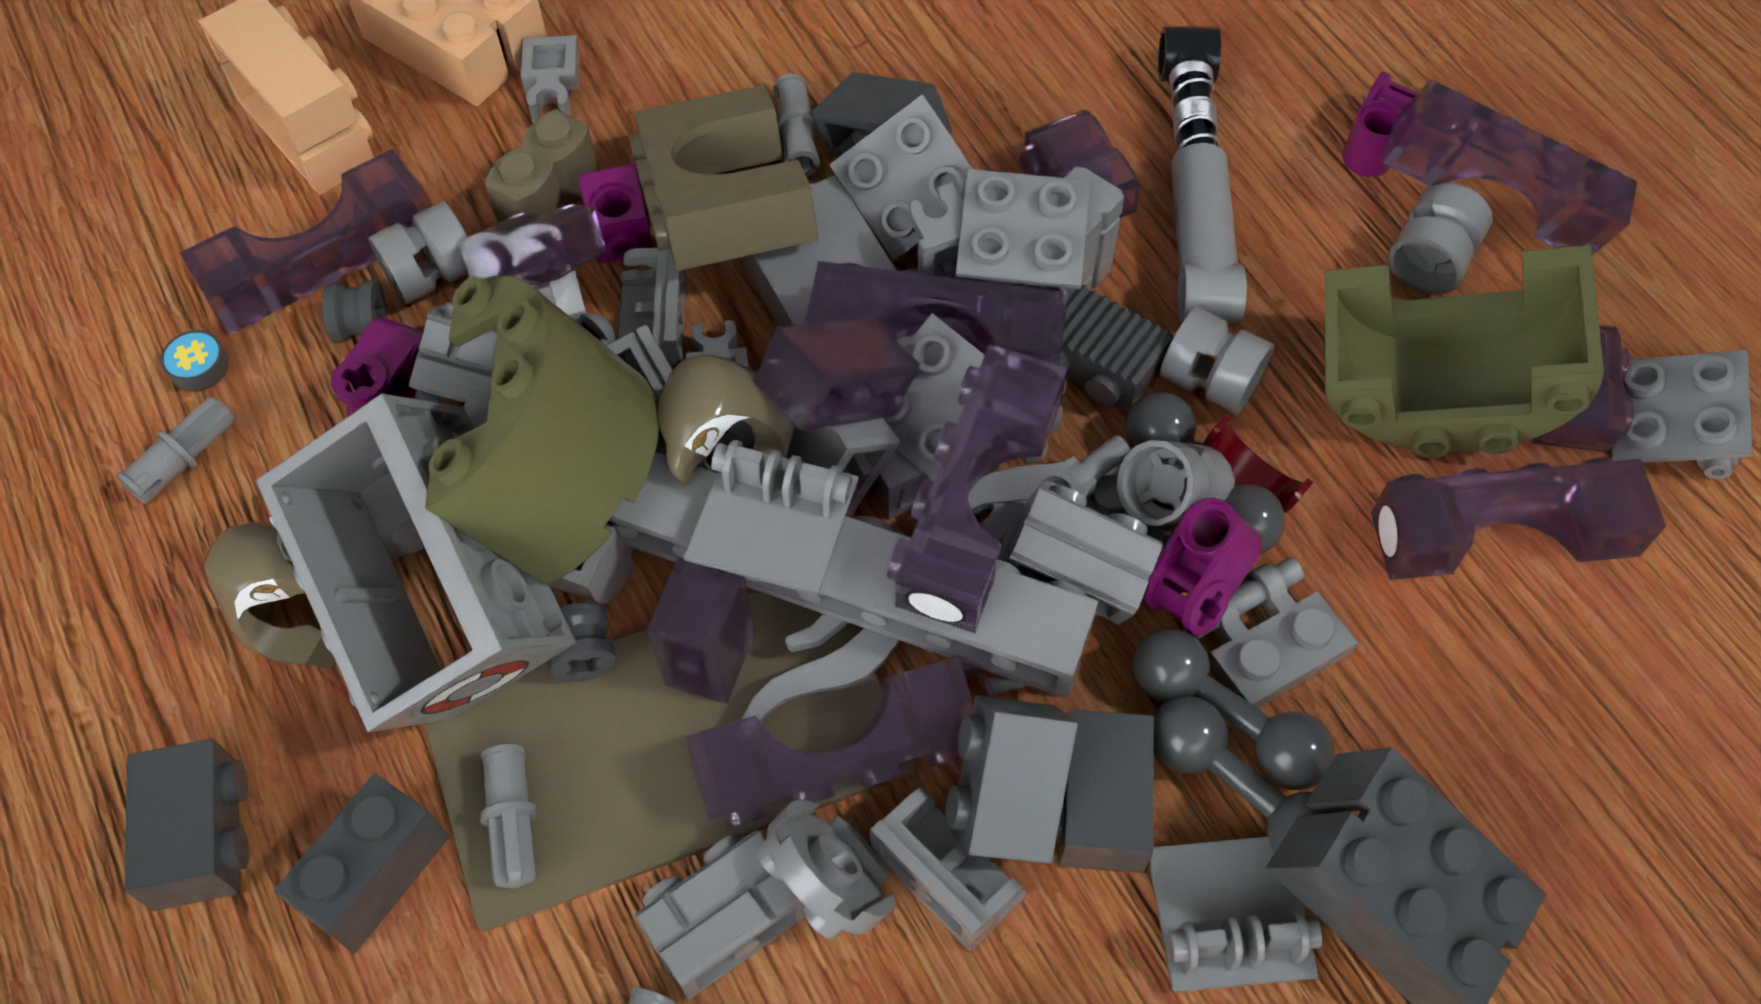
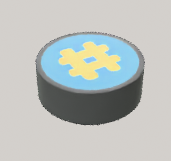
[161,330,229,391]

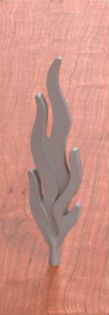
[737,435,1131,742]

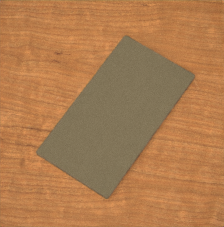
[425,591,914,932]

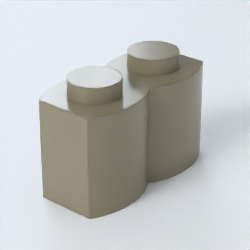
[485,109,599,245]

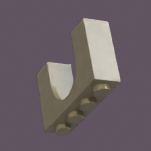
[628,85,819,271]

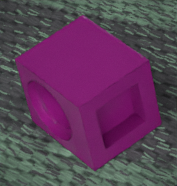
[578,164,653,264]

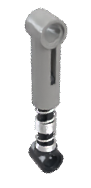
[1158,26,1247,324]

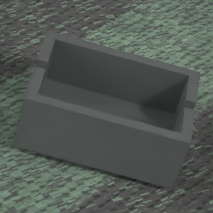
[1266,747,1547,1004]

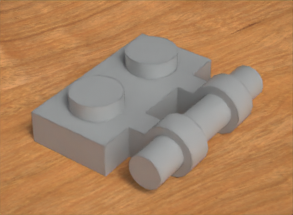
[1182,557,1359,709]

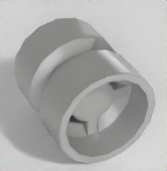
[1388,183,1493,295]
[368,201,480,305]
[1160,306,1275,415]
[1117,440,1235,526]

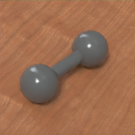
[1125,392,1285,554]
[1132,628,1335,790]
[1154,696,1344,853]

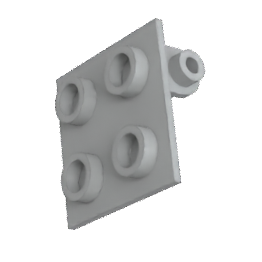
[829,94,973,261]
[955,169,1090,293]
[865,313,1028,490]
[1612,350,1753,479]
[684,440,859,596]
[1149,836,1322,993]

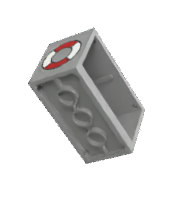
[256,394,576,732]

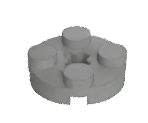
[757,800,895,939]

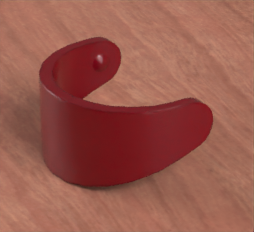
[1204,414,1314,513]

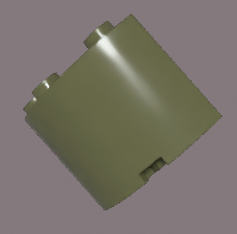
[1325,245,1604,458]
[425,275,659,585]

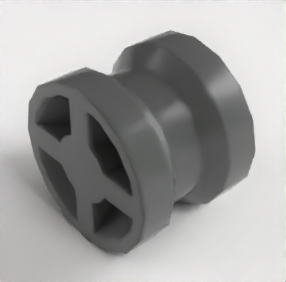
[322,280,387,343]
[547,602,617,682]

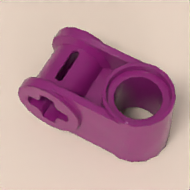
[1342,71,1434,177]
[331,317,424,417]
[1141,497,1261,636]

